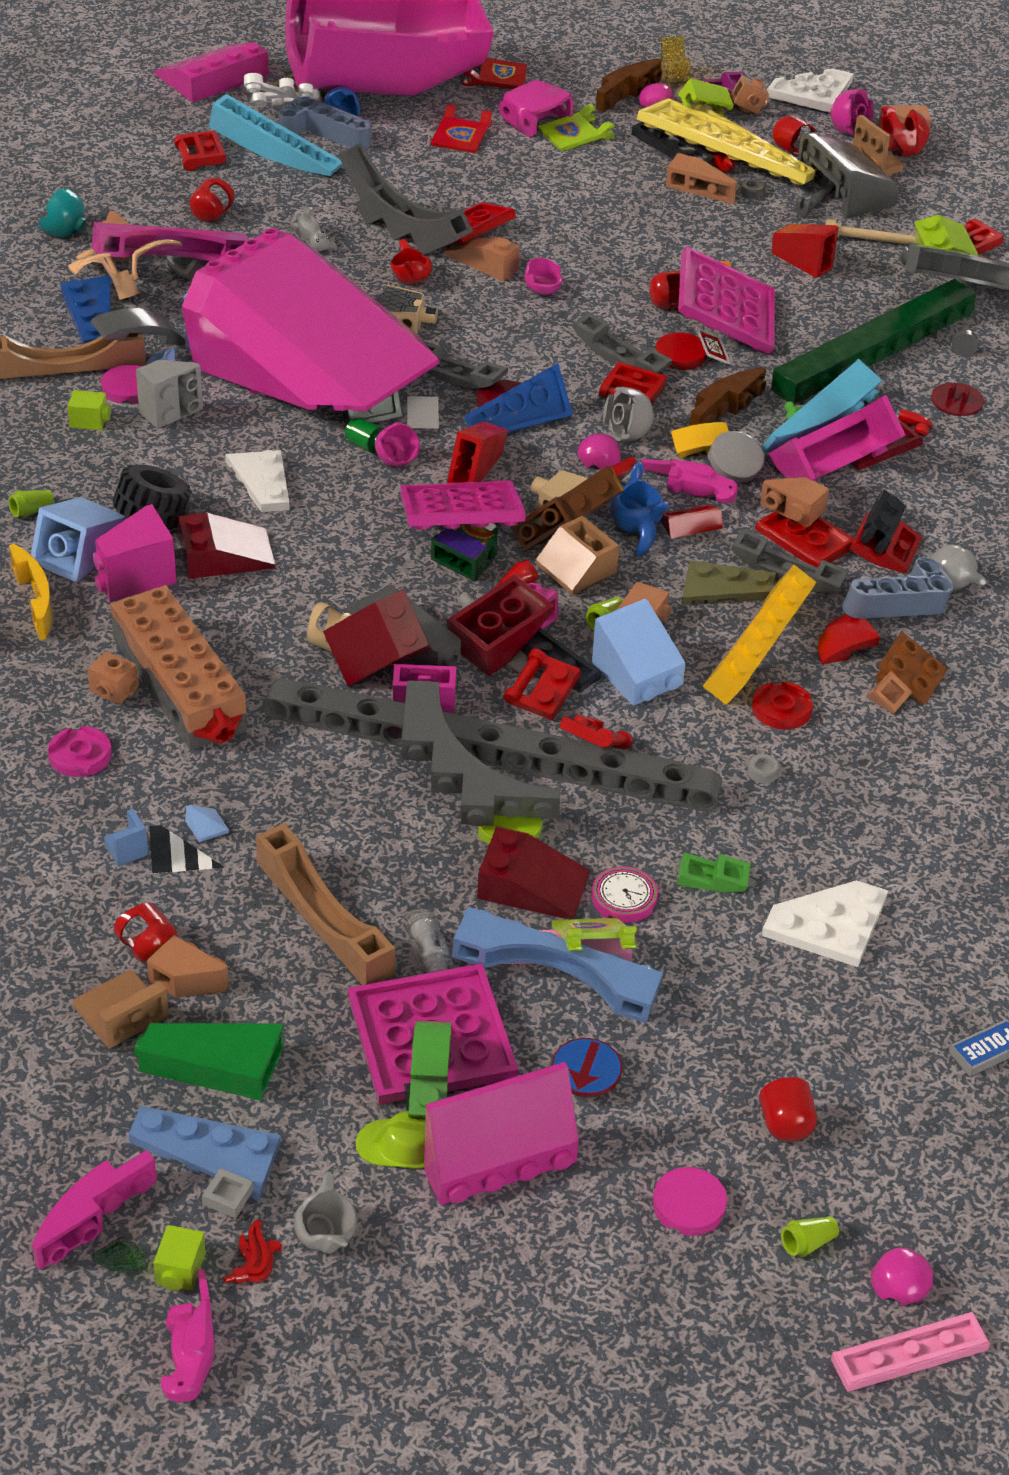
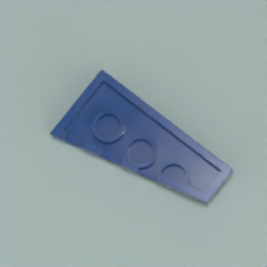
[60,275,111,344]
[464,363,573,433]

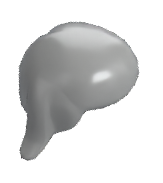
[930,544,986,589]
[294,1172,357,1254]

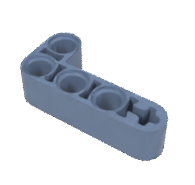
[279,97,371,149]
[842,557,954,619]

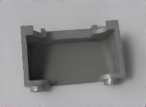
[798,132,898,218]

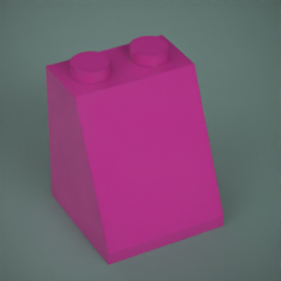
[93,504,177,602]

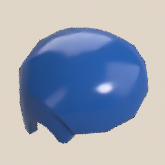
[323,86,360,117]

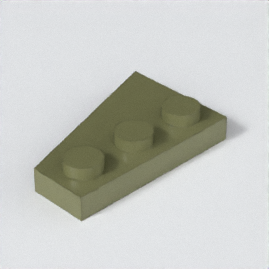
[681,560,776,605]

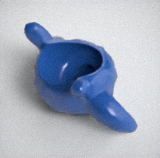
[609,462,669,556]

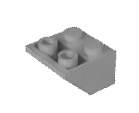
[136,360,203,429]

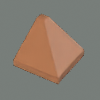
[866,671,913,714]

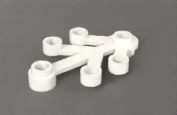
[244,73,323,110]

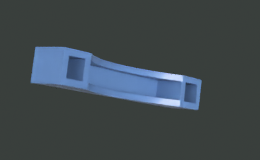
[452,906,663,1023]

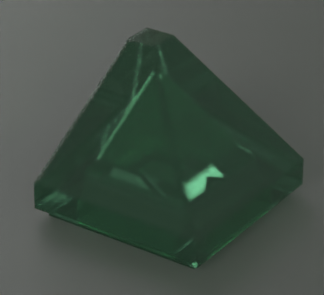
[91,1236,148,1271]

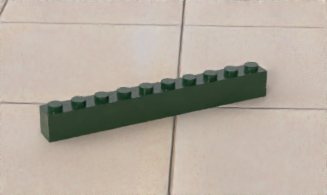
[771,279,977,404]

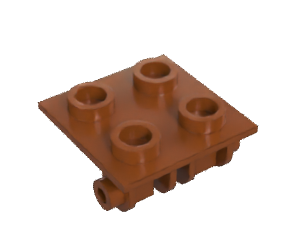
[876,631,947,705]

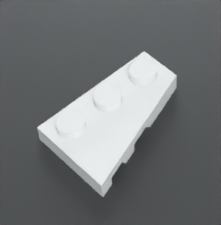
[225,450,290,512]

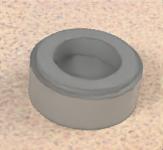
[747,754,780,783]

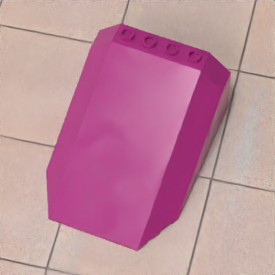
[182,228,439,411]

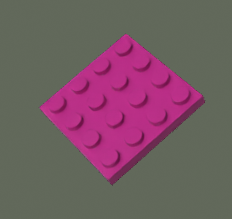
[678,246,775,355]
[400,481,525,530]
[348,963,519,1105]

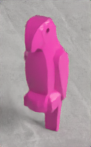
[642,459,738,503]
[161,1269,215,1403]

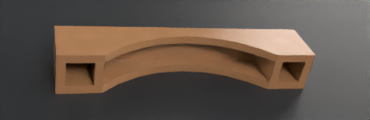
[0,333,146,379]
[256,823,395,985]

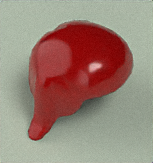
[390,239,433,285]

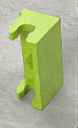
[678,78,734,117]

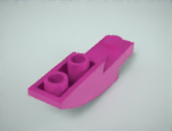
[32,1150,157,1270]

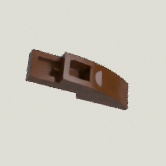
[596,59,663,113]
[689,367,767,426]
[511,466,625,552]

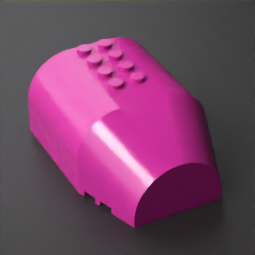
[285,0,494,97]

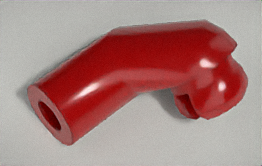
[714,151,736,173]
[898,409,932,437]

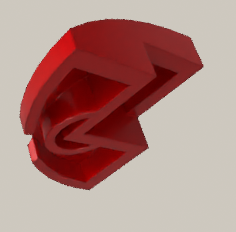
[817,614,880,665]

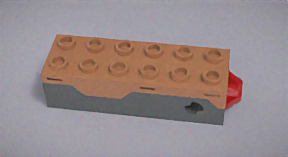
[110,585,247,751]

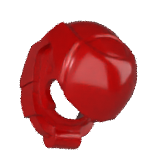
[881,105,930,157]

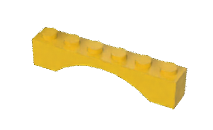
[703,564,817,704]

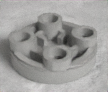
[707,431,765,483]

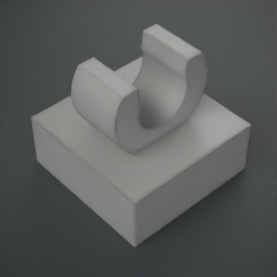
[202,1168,254,1218]

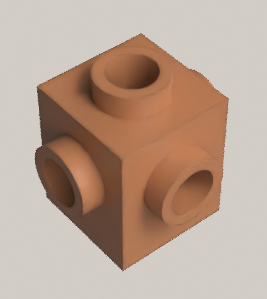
[730,75,769,114]
[87,651,139,705]

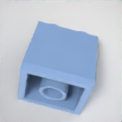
[31,497,127,583]
[592,599,685,706]

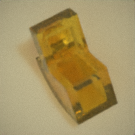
[660,36,691,83]

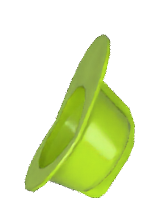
[355,1111,425,1169]

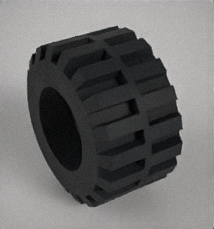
[112,464,192,530]

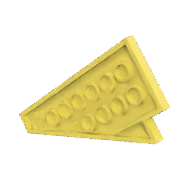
[637,98,816,185]

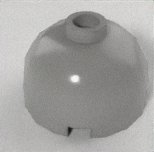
[603,387,654,442]

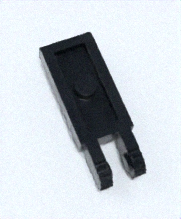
[860,489,906,554]

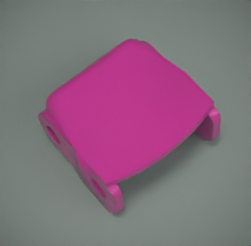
[499,80,574,138]

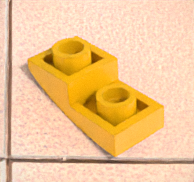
[671,422,729,458]

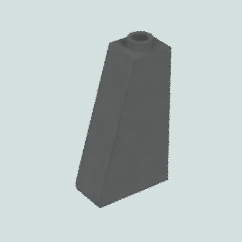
[344,584,461,666]

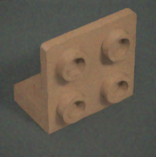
[853,115,904,176]
[73,970,169,1049]

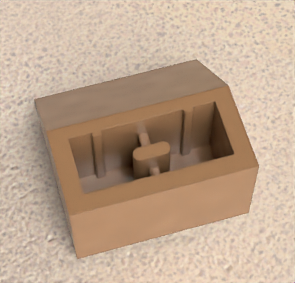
[536,516,619,594]

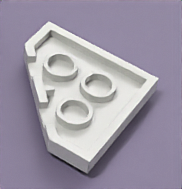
[767,69,853,112]
[762,880,888,967]

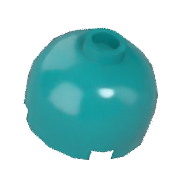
[39,186,86,238]

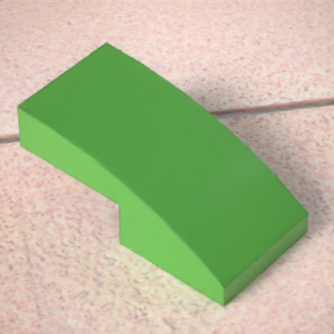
[677,852,751,892]

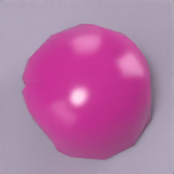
[639,83,675,108]
[524,257,563,296]
[375,422,420,467]
[578,433,621,470]
[871,1247,934,1306]

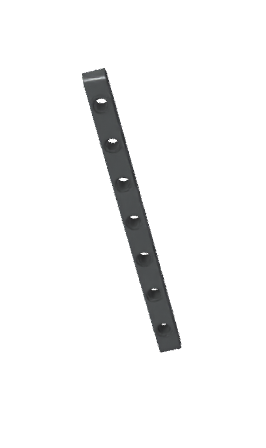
[262,679,723,811]

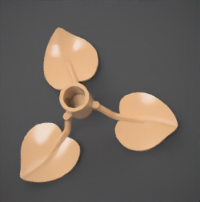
[68,239,182,300]

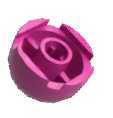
[830,89,874,136]

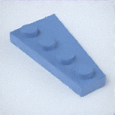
[129,1106,281,1201]

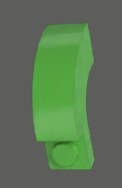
[408,1020,452,1119]

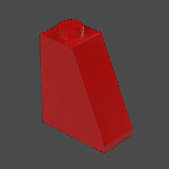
[771,224,839,278]
[447,422,508,483]

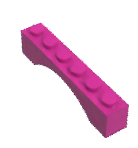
[92,222,249,261]

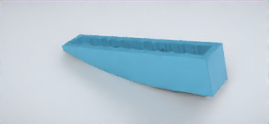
[209,94,343,176]
[762,359,882,453]

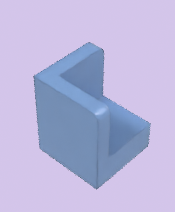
[104,809,148,866]

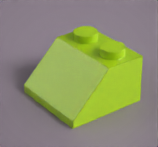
[914,214,979,256]

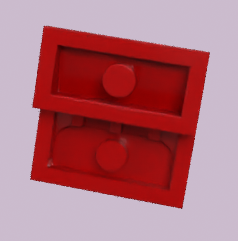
[850,510,922,573]

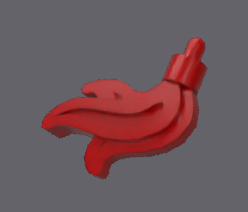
[223,1220,282,1284]

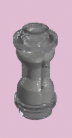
[406,908,454,974]

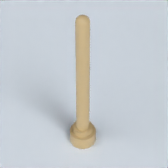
[825,219,916,245]

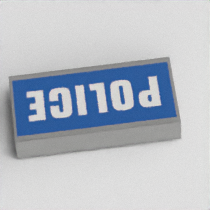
[949,1019,1009,1077]

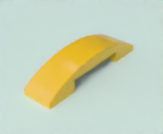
[9,544,52,640]

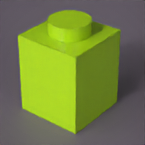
[67,390,111,430]
[153,1225,206,1291]

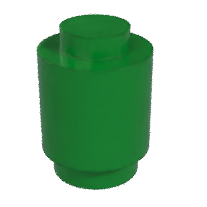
[345,418,384,453]

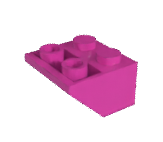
[393,664,457,714]

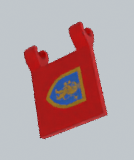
[462,58,527,89]
[430,104,492,154]

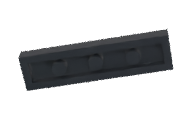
[631,122,715,166]

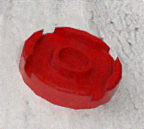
[656,332,707,370]
[752,681,813,730]

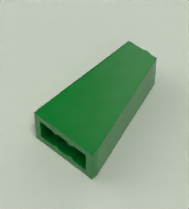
[134,1023,284,1101]

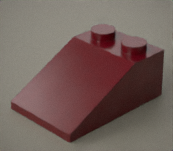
[178,513,275,579]
[447,575,555,676]
[323,589,432,687]
[477,826,590,920]

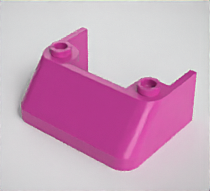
[768,395,905,483]

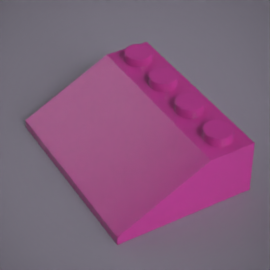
[154,42,269,102]
[424,1062,579,1205]

